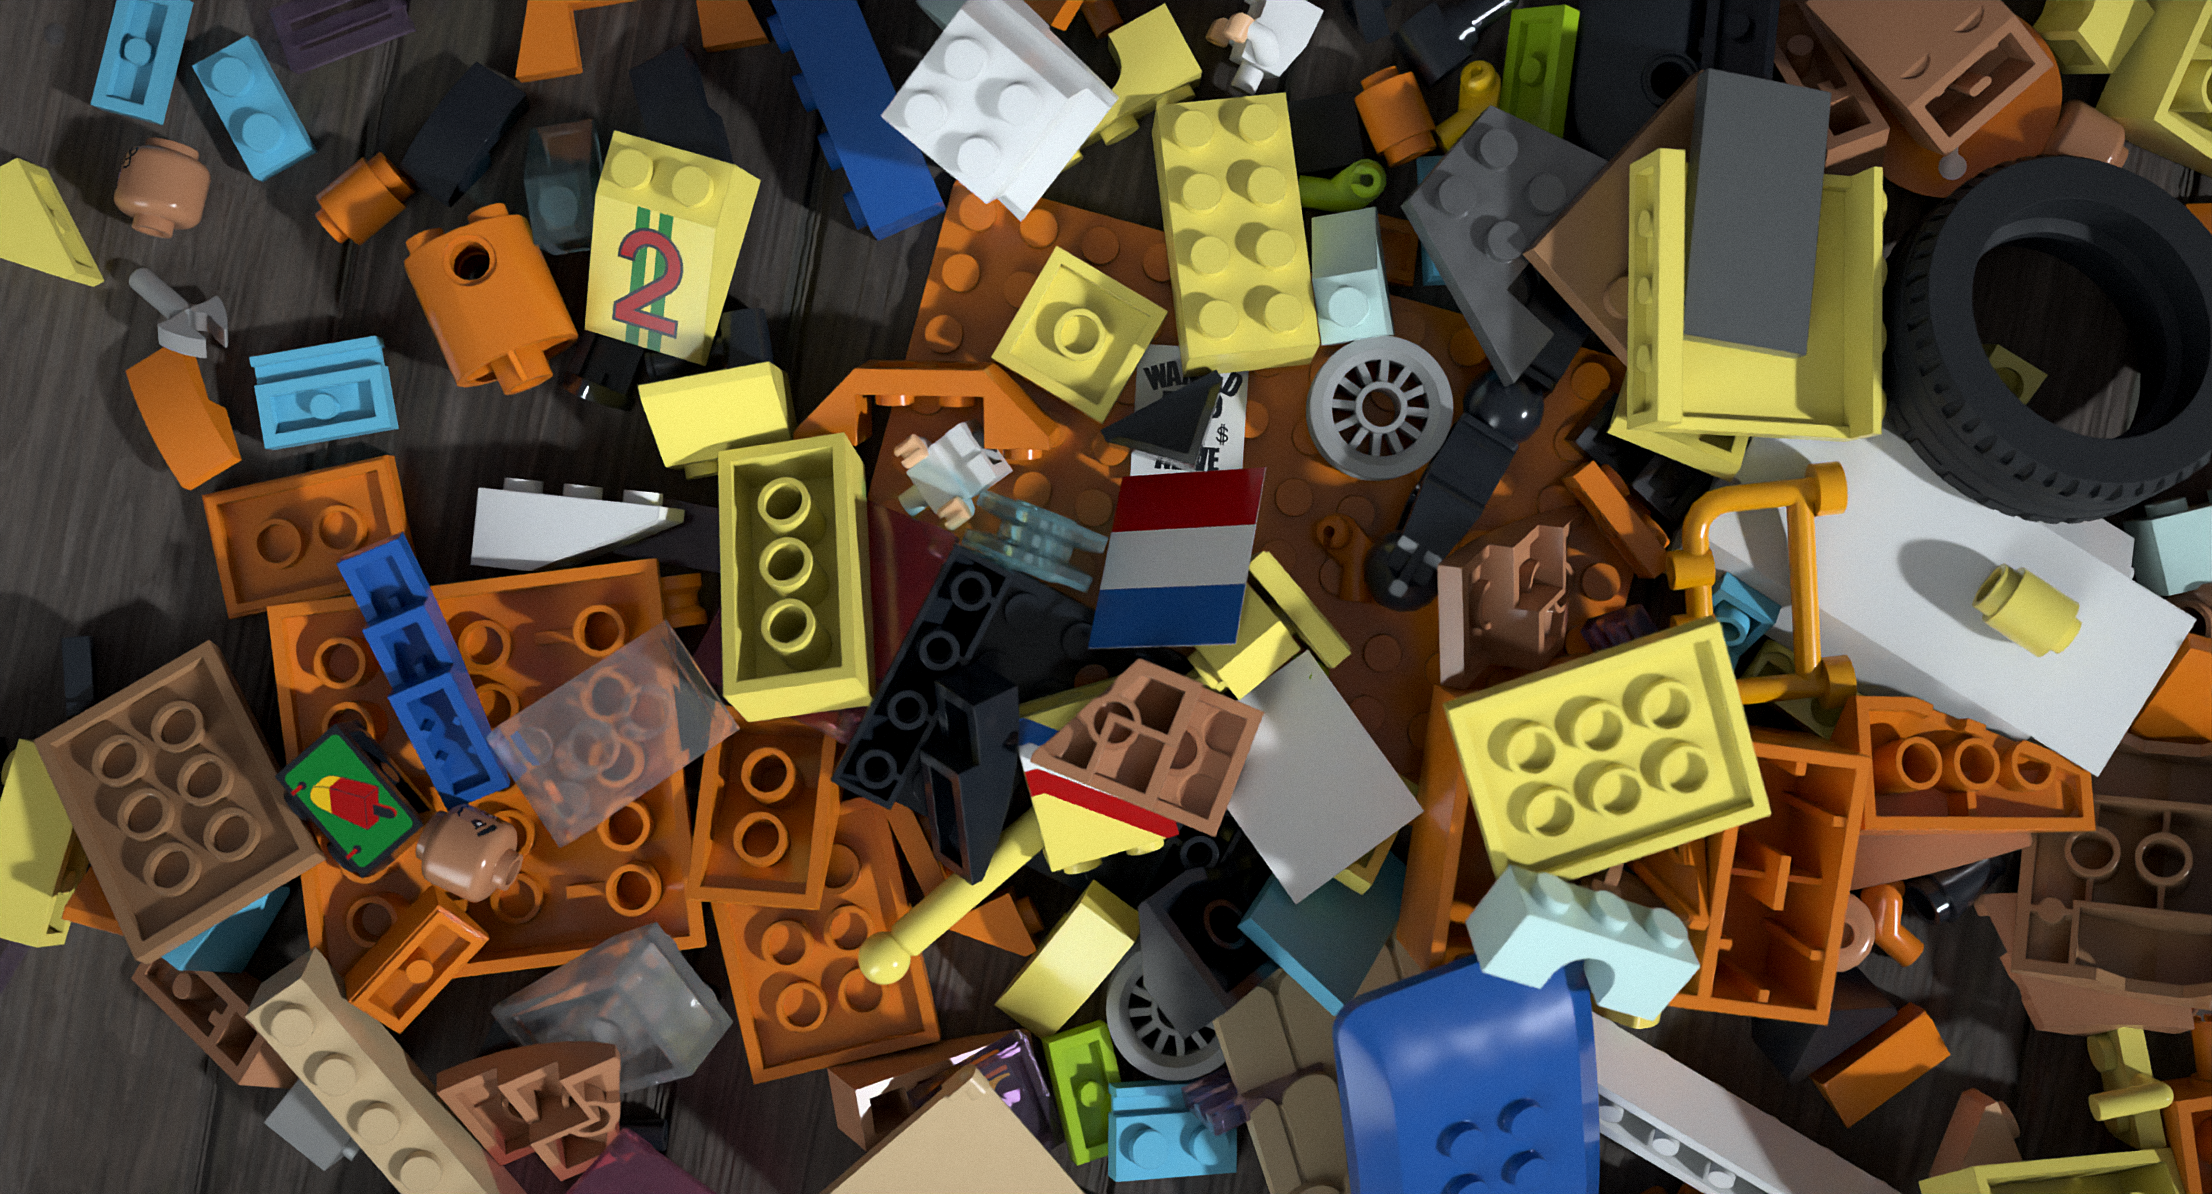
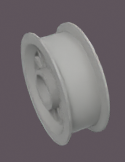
[1306,336,1453,481]
[1106,941,1225,1081]

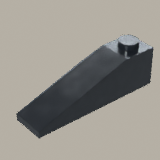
[1138,856,1280,1040]

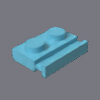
[249,336,399,450]
[1108,1075,1237,1182]

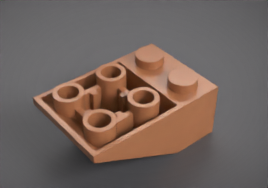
[1803,0,2054,157]

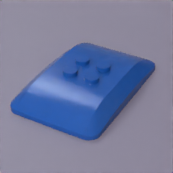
[1332,953,1600,1194]

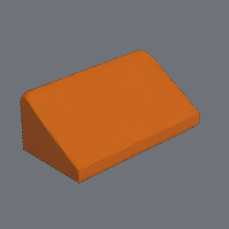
[344,885,489,1034]
[1808,1002,1950,1128]

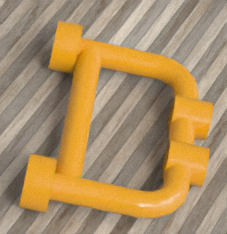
[1666,461,1857,709]

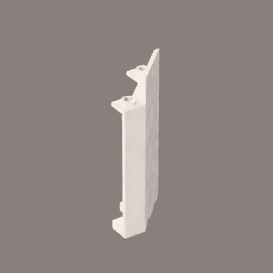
[1663,408,2197,777]

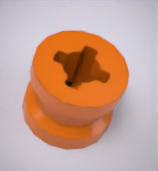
[661,573,708,629]

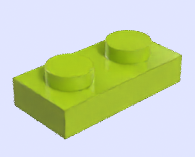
[1499,4,1580,139]
[1041,1020,1121,1166]

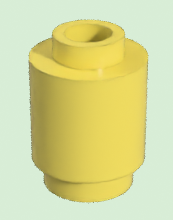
[1972,563,2082,657]

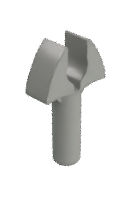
[129,267,228,358]

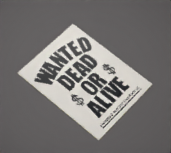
[1130,344,1249,476]

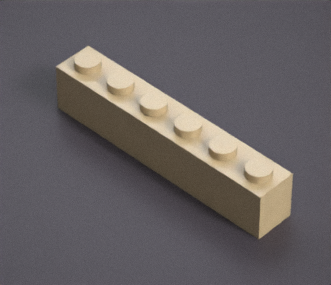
[245,947,527,1194]

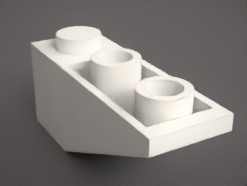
[471,478,685,572]

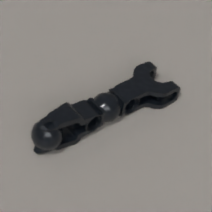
[1363,262,1591,612]

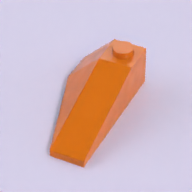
[1830,696,2096,835]

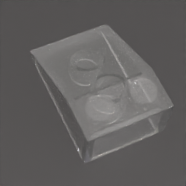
[485,619,740,848]
[490,922,733,1094]

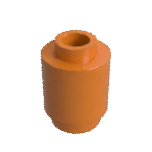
[1354,66,1437,168]
[315,152,415,246]

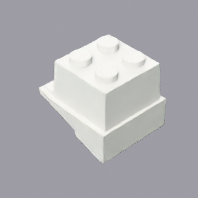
[881,0,1119,222]

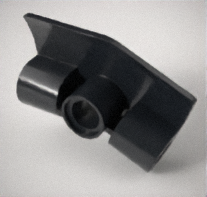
[1568,0,1704,161]

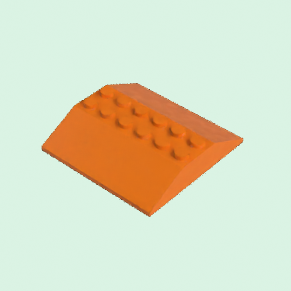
[267,558,707,979]

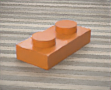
[1560,460,1670,579]

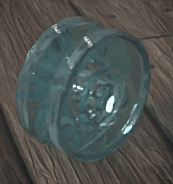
[961,489,1109,593]

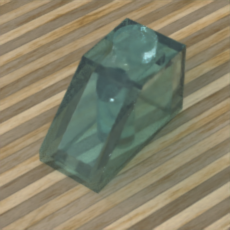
[524,119,603,256]

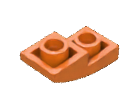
[125,347,242,491]

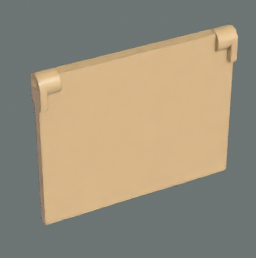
[820,1064,1085,1194]

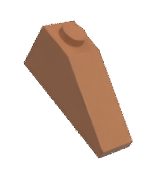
[1773,0,1890,176]
[131,957,299,1089]
[827,1028,1040,1151]

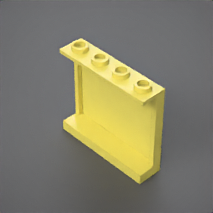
[1627,148,1888,442]

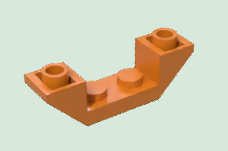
[793,360,1059,460]
[883,802,1045,957]

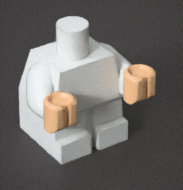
[1205,0,1324,96]
[894,419,1013,530]

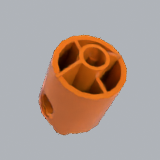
[404,203,579,395]

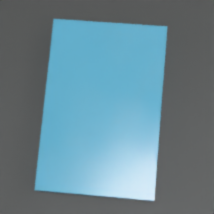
[1237,850,1407,1016]

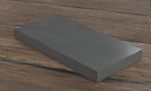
[1683,68,1832,359]

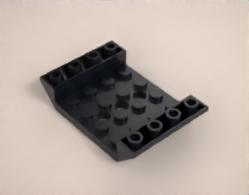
[830,543,1244,911]

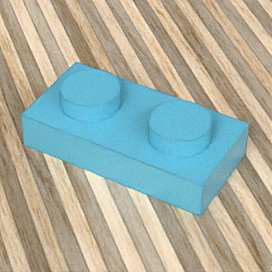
[90,0,194,126]
[192,35,318,182]

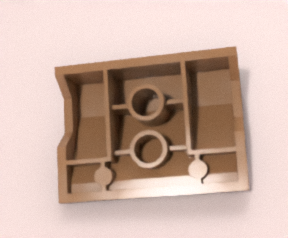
[2011,732,2212,1011]

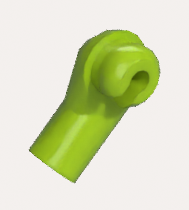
[1298,159,1386,213]

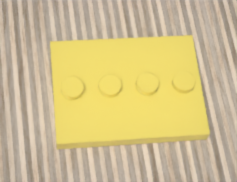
[1443,615,1771,882]

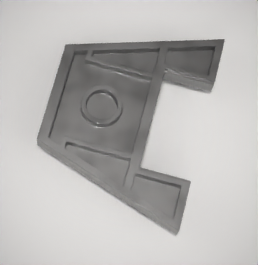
[1401,105,1609,387]

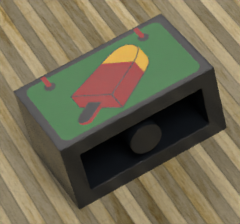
[275,720,437,878]

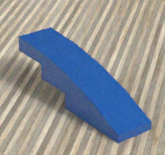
[336,532,511,811]

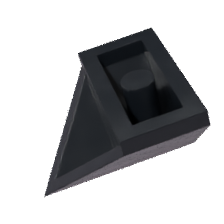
[1100,369,1223,472]
[1752,966,1898,1086]

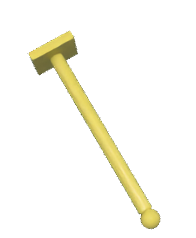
[858,551,1351,985]

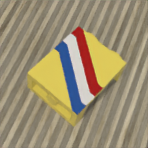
[1018,675,1179,874]

